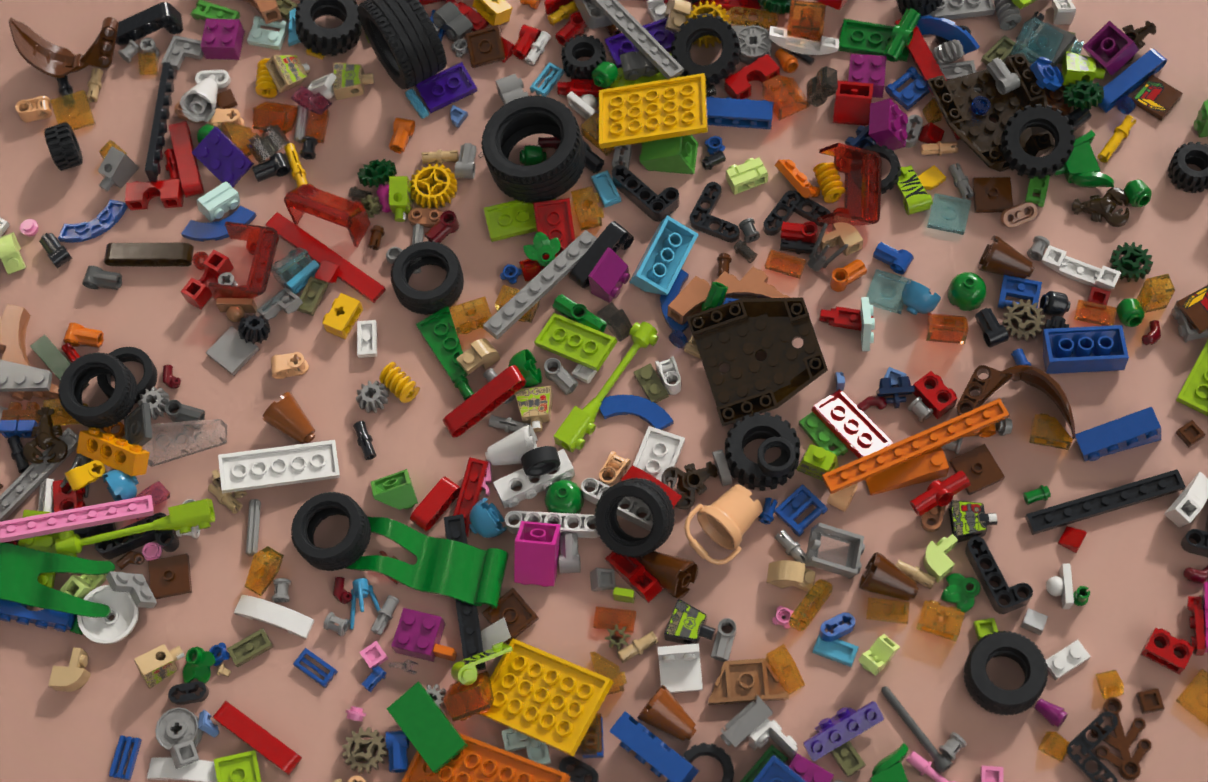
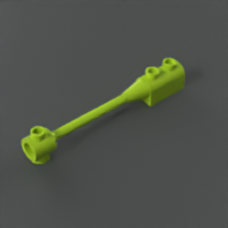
[554,322,659,452]
[55,499,215,557]

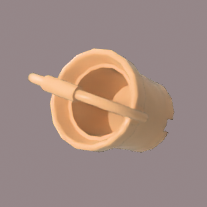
[684,484,763,565]

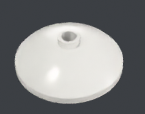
[77,585,139,644]

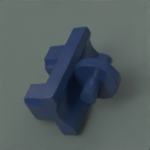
[845,125,876,157]
[876,376,915,409]

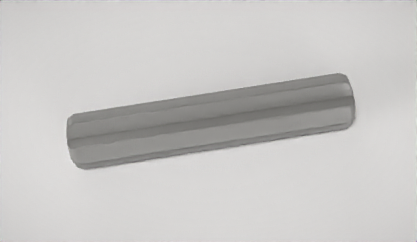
[294,95,310,143]
[410,224,424,274]
[246,499,261,556]

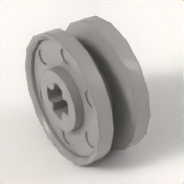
[737,25,772,65]
[155,707,203,751]

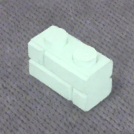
[197,181,240,222]

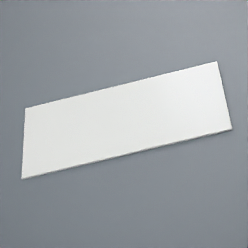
[481,617,511,651]

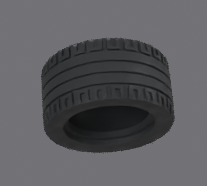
[358,0,447,89]
[481,96,586,203]

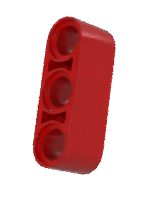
[410,476,461,531]

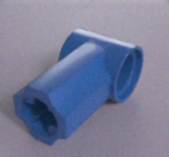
[873,242,914,274]
[386,730,409,773]

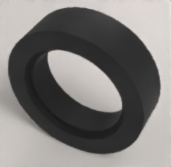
[97,347,157,403]

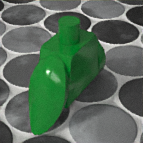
[1054,130,1114,188]
[870,742,909,782]

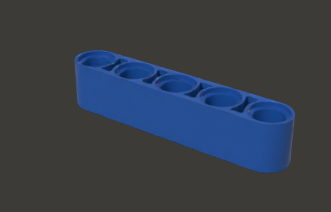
[1098,48,1167,113]

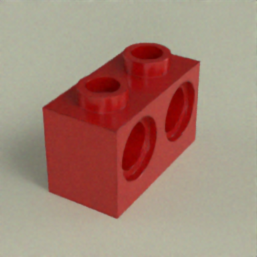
[912,371,957,419]
[53,479,86,512]
[1141,628,1195,675]

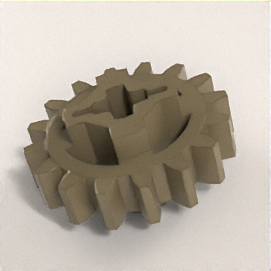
[1003,299,1045,341]
[342,727,388,774]

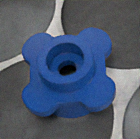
[705,136,725,155]
[500,264,522,284]
[209,643,230,666]

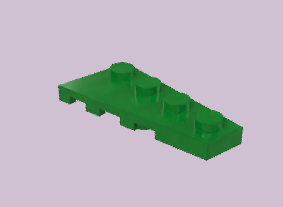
[416,306,470,384]

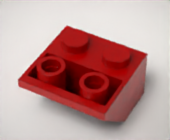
[833,81,873,126]

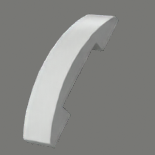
[769,26,839,55]
[1041,245,1121,289]
[234,595,315,639]
[147,757,217,782]

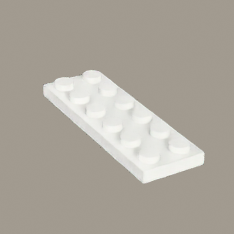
[218,440,340,493]

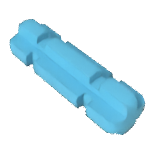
[405,89,429,119]

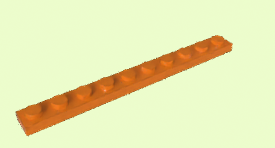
[822,398,1010,494]

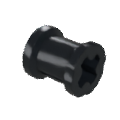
[300,136,318,160]

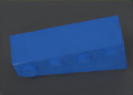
[1075,406,1162,462]
[610,711,699,782]

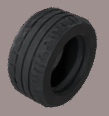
[391,241,464,315]
[58,352,138,428]
[594,478,675,558]
[291,492,371,571]

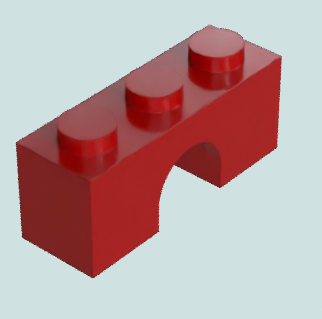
[724,54,780,99]
[125,179,184,210]
[181,250,234,310]

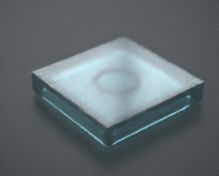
[927,193,972,235]
[866,269,912,314]

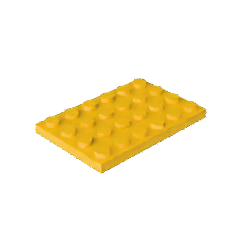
[599,73,708,149]
[472,638,614,756]

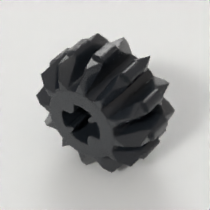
[238,313,270,345]

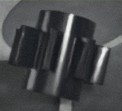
[1044,316,1069,329]

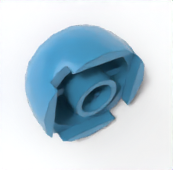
[902,280,941,315]
[102,469,139,501]
[469,498,507,538]

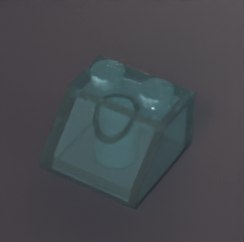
[1011,17,1064,65]
[270,247,312,289]

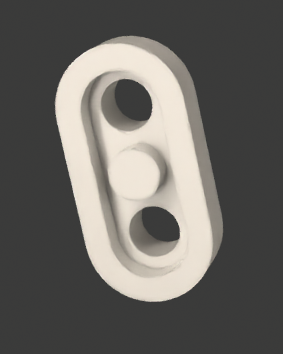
[195,70,231,88]

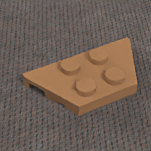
[708,658,789,705]

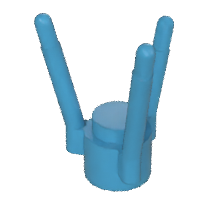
[350,578,381,630]

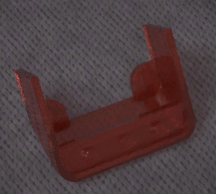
[817,143,882,226]
[284,184,371,247]
[208,222,279,300]

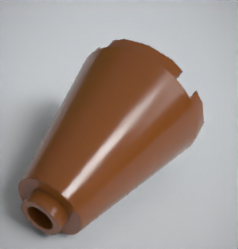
[263,392,315,444]
[637,685,697,741]

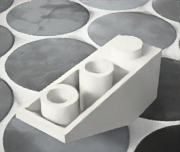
[1164,472,1208,528]

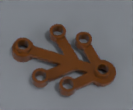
[1089,697,1152,781]

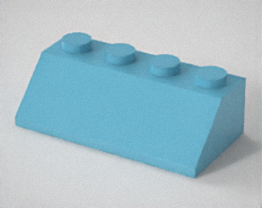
[629,215,699,296]

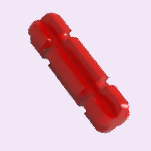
[61,343,80,362]

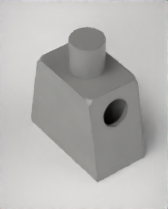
[98,146,139,192]

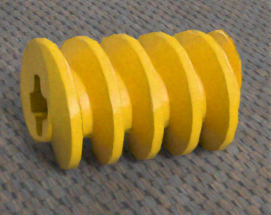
[255,58,278,98]
[813,162,845,203]
[379,362,420,403]

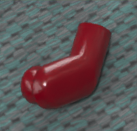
[1142,320,1161,345]
[163,365,181,389]
[856,396,887,412]
[1183,565,1208,584]
[333,577,352,604]

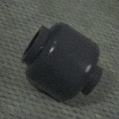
[1040,291,1070,317]

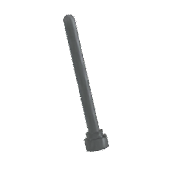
[881,686,953,774]

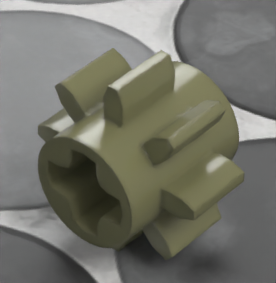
[358,195,382,218]
[605,624,631,650]

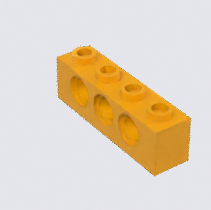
[76,427,150,476]

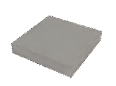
[206,326,259,376]

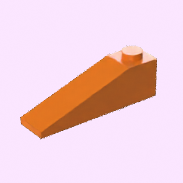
[865,447,949,496]

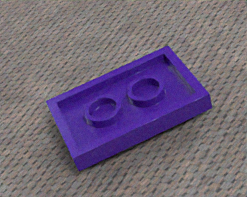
[415,62,478,113]
[191,127,254,188]

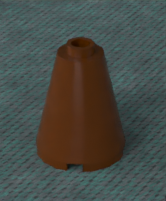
[978,235,1034,279]
[641,551,698,599]
[859,552,919,601]

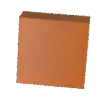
[433,643,457,662]

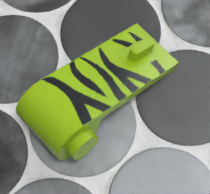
[896,166,933,215]
[451,642,513,685]

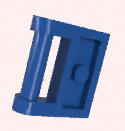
[885,66,930,110]
[997,275,1042,315]
[774,484,828,537]

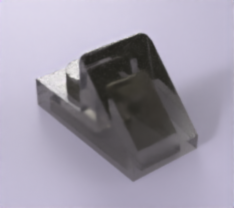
[597,302,632,342]

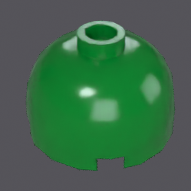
[948,272,986,311]
[508,349,543,388]
[545,479,584,514]

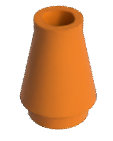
[775,48,799,73]

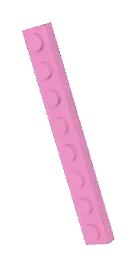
[0,495,154,543]

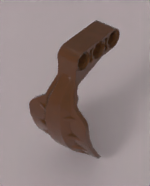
[9,17,119,78]
[957,365,1075,439]

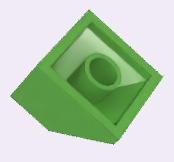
[371,469,418,510]

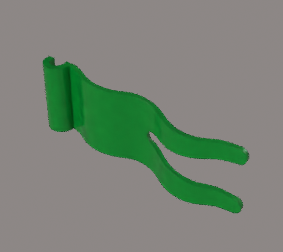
[344,517,509,609]
[0,543,115,618]

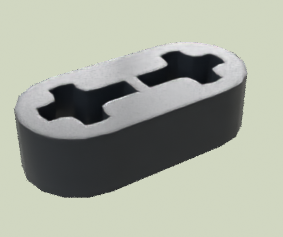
[168,681,209,705]

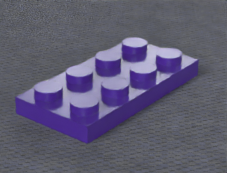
[604,17,675,68]

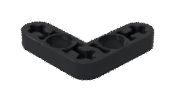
[690,182,740,243]
[763,190,831,236]
[1066,711,1118,782]

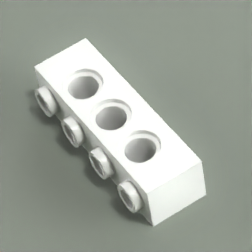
[493,449,575,508]

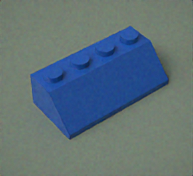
[1043,325,1129,374]

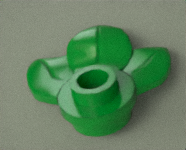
[523,232,561,267]
[941,573,981,614]
[183,647,215,684]

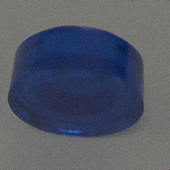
[971,96,991,115]
[1116,96,1136,114]
[669,330,688,348]

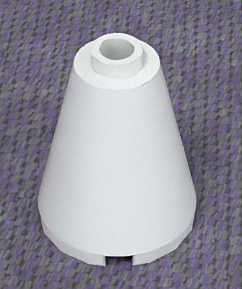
[180,78,218,122]
[485,425,538,466]

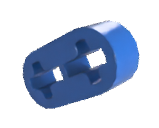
[819,613,856,642]

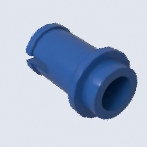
[1011,349,1032,366]
[758,498,778,524]
[361,665,387,692]

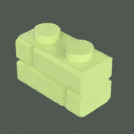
[726,157,768,195]

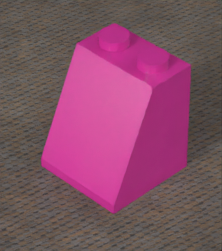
[514,521,561,587]

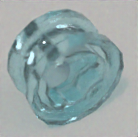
[1071,39,1084,54]

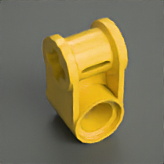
[64,460,105,491]

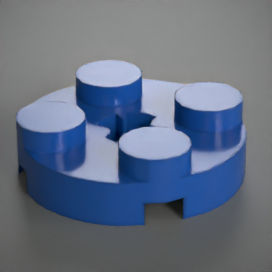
[1030,57,1064,91]

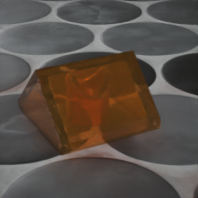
[926,313,969,344]

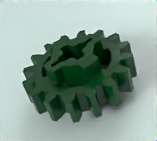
[757,0,796,15]
[1063,79,1104,111]
[357,159,397,188]
[1109,242,1153,282]

